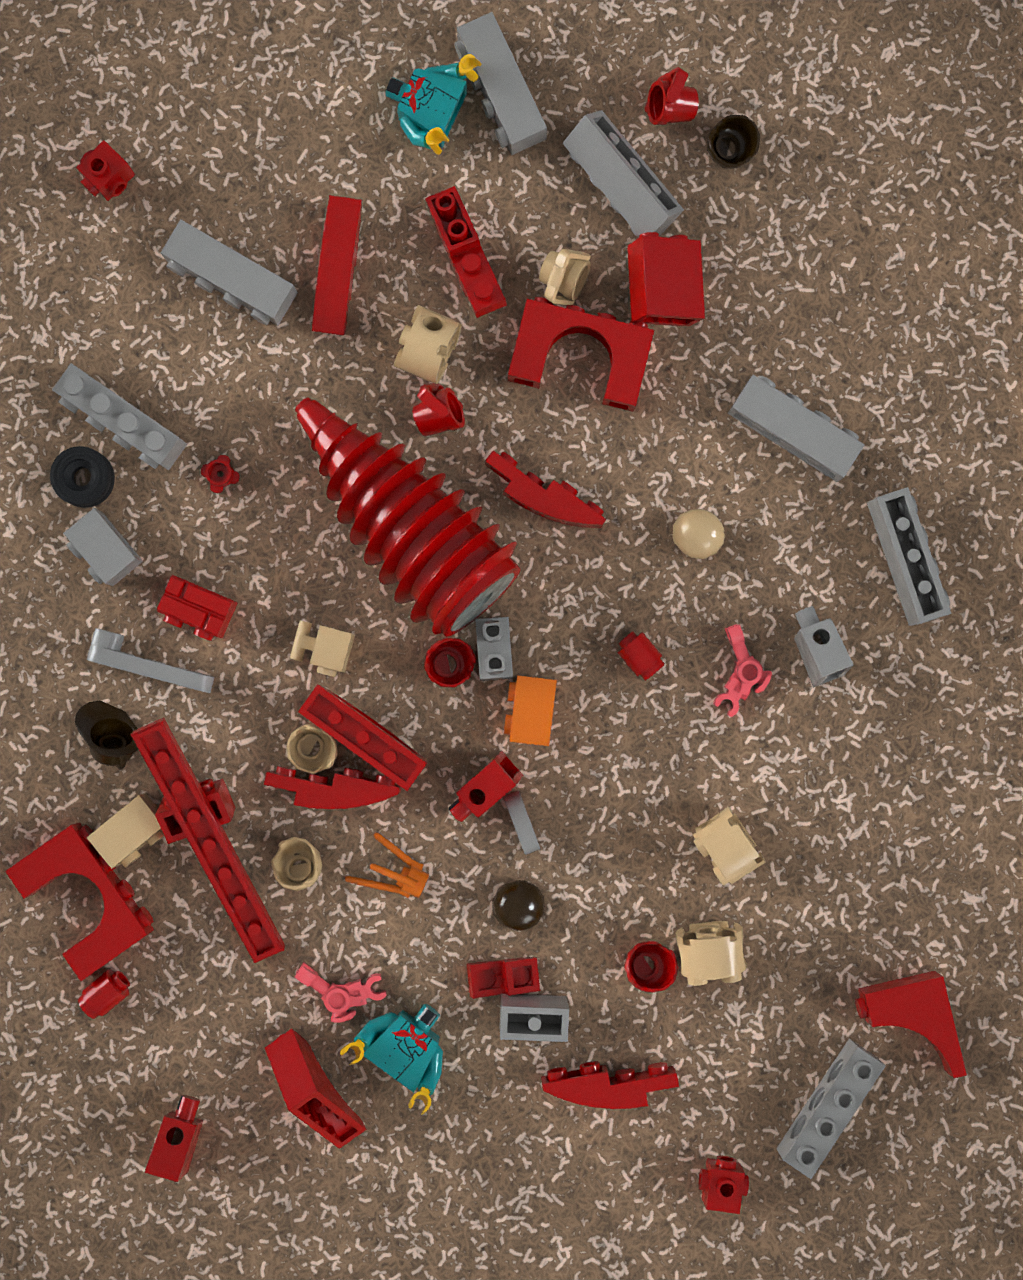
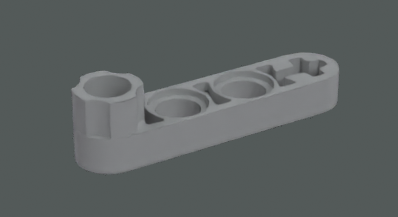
[86,628,215,693]

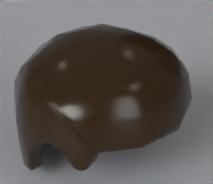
[707,115,760,169]
[492,880,545,931]

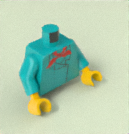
[386,54,482,155]
[340,1004,443,1115]

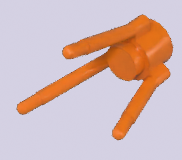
[345,833,429,898]

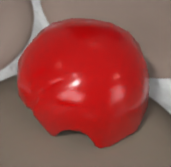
[424,637,476,688]
[624,941,679,993]

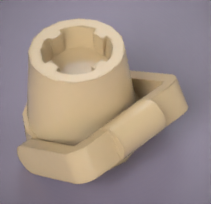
[539,249,591,305]

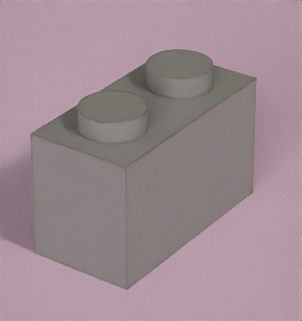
[63,508,143,586]
[499,993,569,1042]

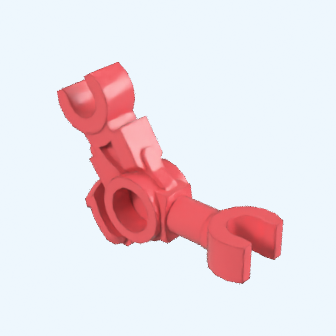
[713,624,772,717]
[294,962,387,1023]

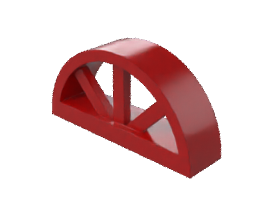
[298,684,428,791]

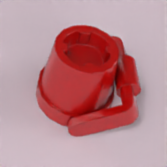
[644,67,699,125]
[412,383,465,437]

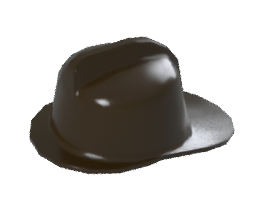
[75,700,138,770]

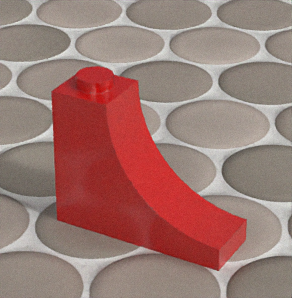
[855,971,967,1078]
[265,1029,367,1149]

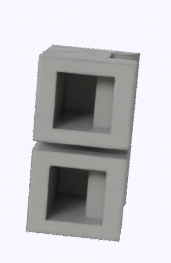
[475,617,513,681]

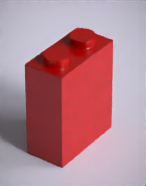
[627,232,705,326]

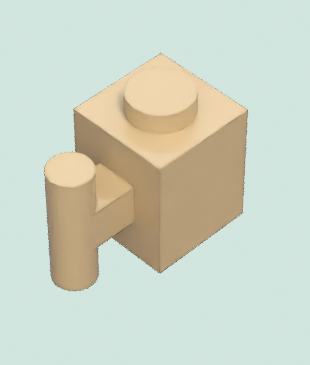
[290,620,355,677]

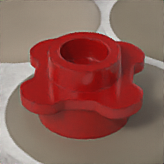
[201,455,240,493]

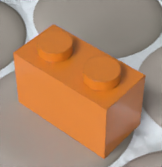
[504,675,557,746]

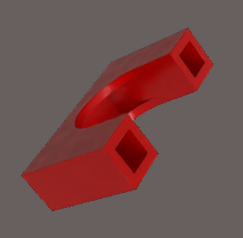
[508,297,655,412]
[5,822,154,981]

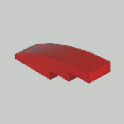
[312,195,363,336]

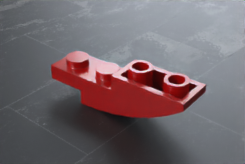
[425,186,507,318]
[485,451,606,528]
[264,766,402,809]
[541,1061,679,1109]

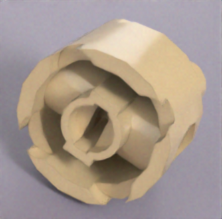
[394,305,462,384]
[693,807,766,886]
[675,921,747,986]

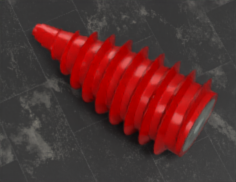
[295,397,521,637]

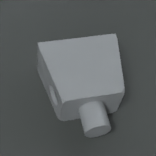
[794,606,854,688]

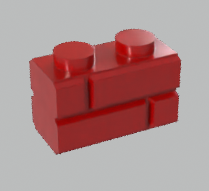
[157,575,238,641]

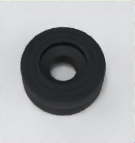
[50,446,115,508]

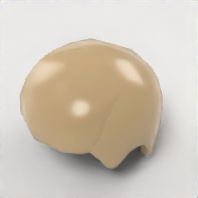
[673,509,725,559]
[286,724,338,774]
[271,837,322,891]

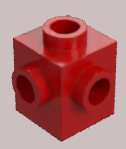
[76,140,136,201]
[698,1155,749,1214]

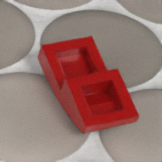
[467,957,540,999]

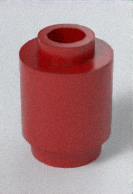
[617,631,665,681]
[78,969,130,1019]

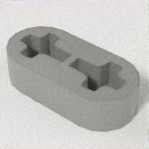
[503,790,541,855]

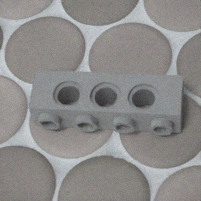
[776,1038,886,1179]

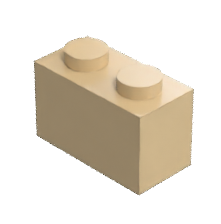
[87,793,165,869]

